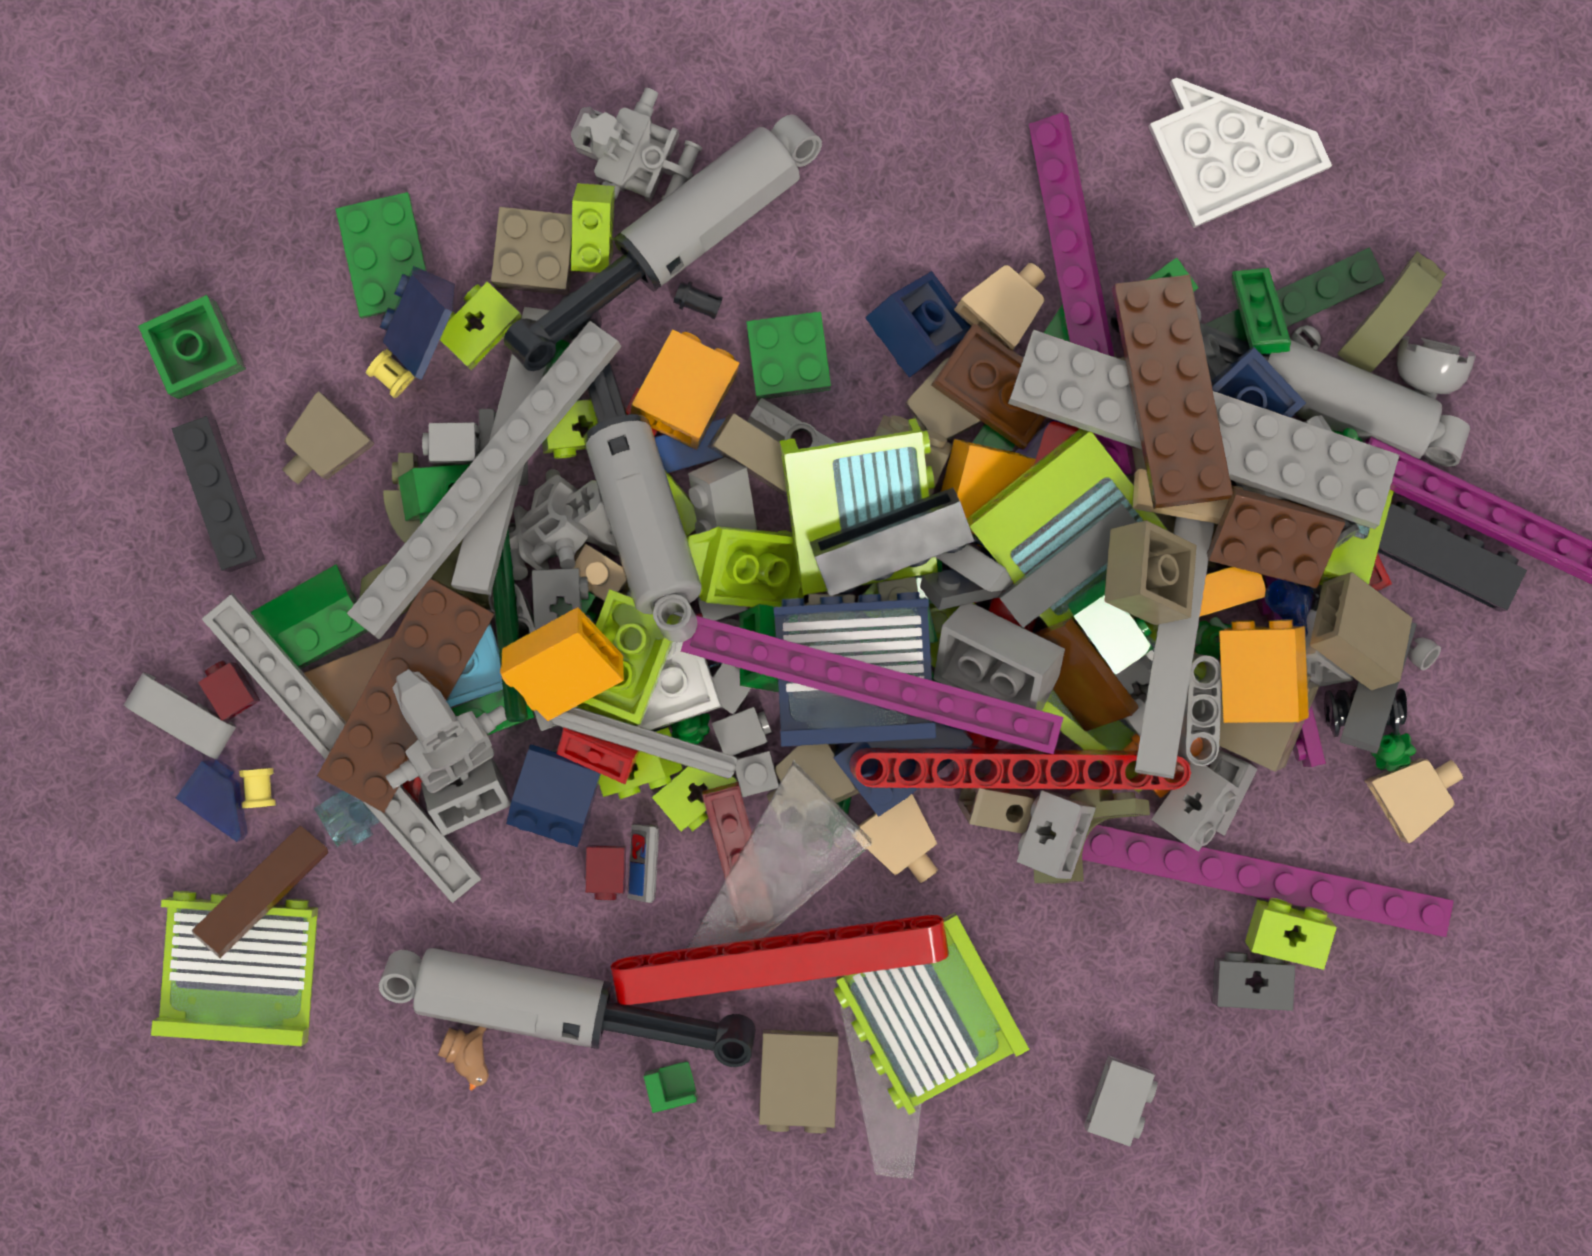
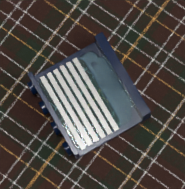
[774,592,936,747]

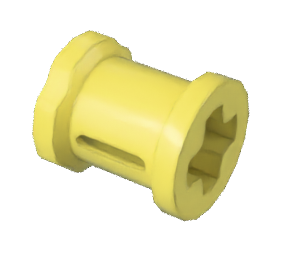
[366,349,415,398]
[239,768,276,808]

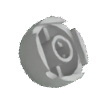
[1396,336,1476,399]

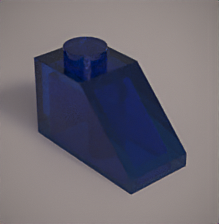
[176,759,248,842]

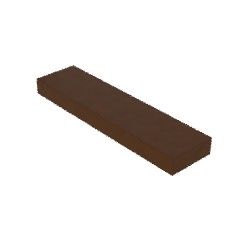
[191,825,328,958]

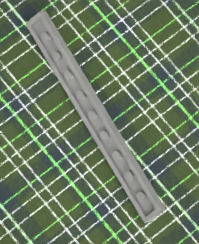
[347,321,621,640]
[202,593,481,903]

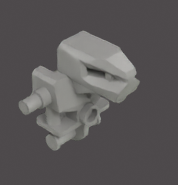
[571,88,702,203]
[508,469,619,580]
[385,669,507,793]

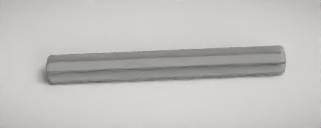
[552,707,737,778]

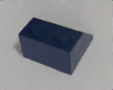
[865,271,971,378]
[506,744,601,848]

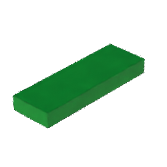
[1232,268,1291,354]

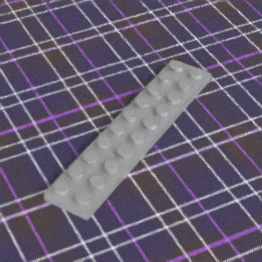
[1008,330,1400,529]

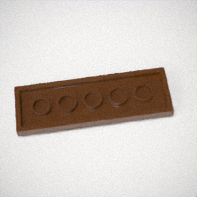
[1112,275,1233,509]
[317,577,495,813]

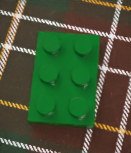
[335,192,427,319]

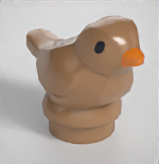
[438,1026,489,1090]

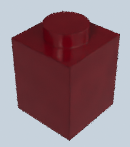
[198,660,261,721]
[585,845,626,900]

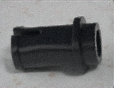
[673,281,723,320]

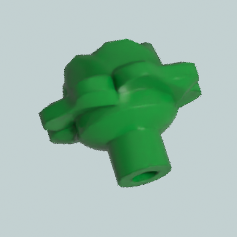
[1195,617,1232,660]
[670,713,711,744]
[1371,732,1416,772]

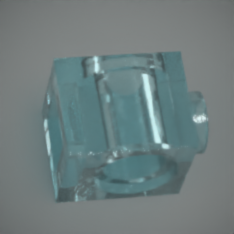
[314,790,380,847]

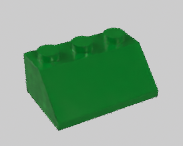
[250,564,369,670]

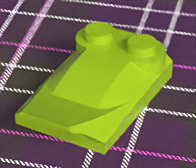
[687,526,804,607]
[577,589,682,726]

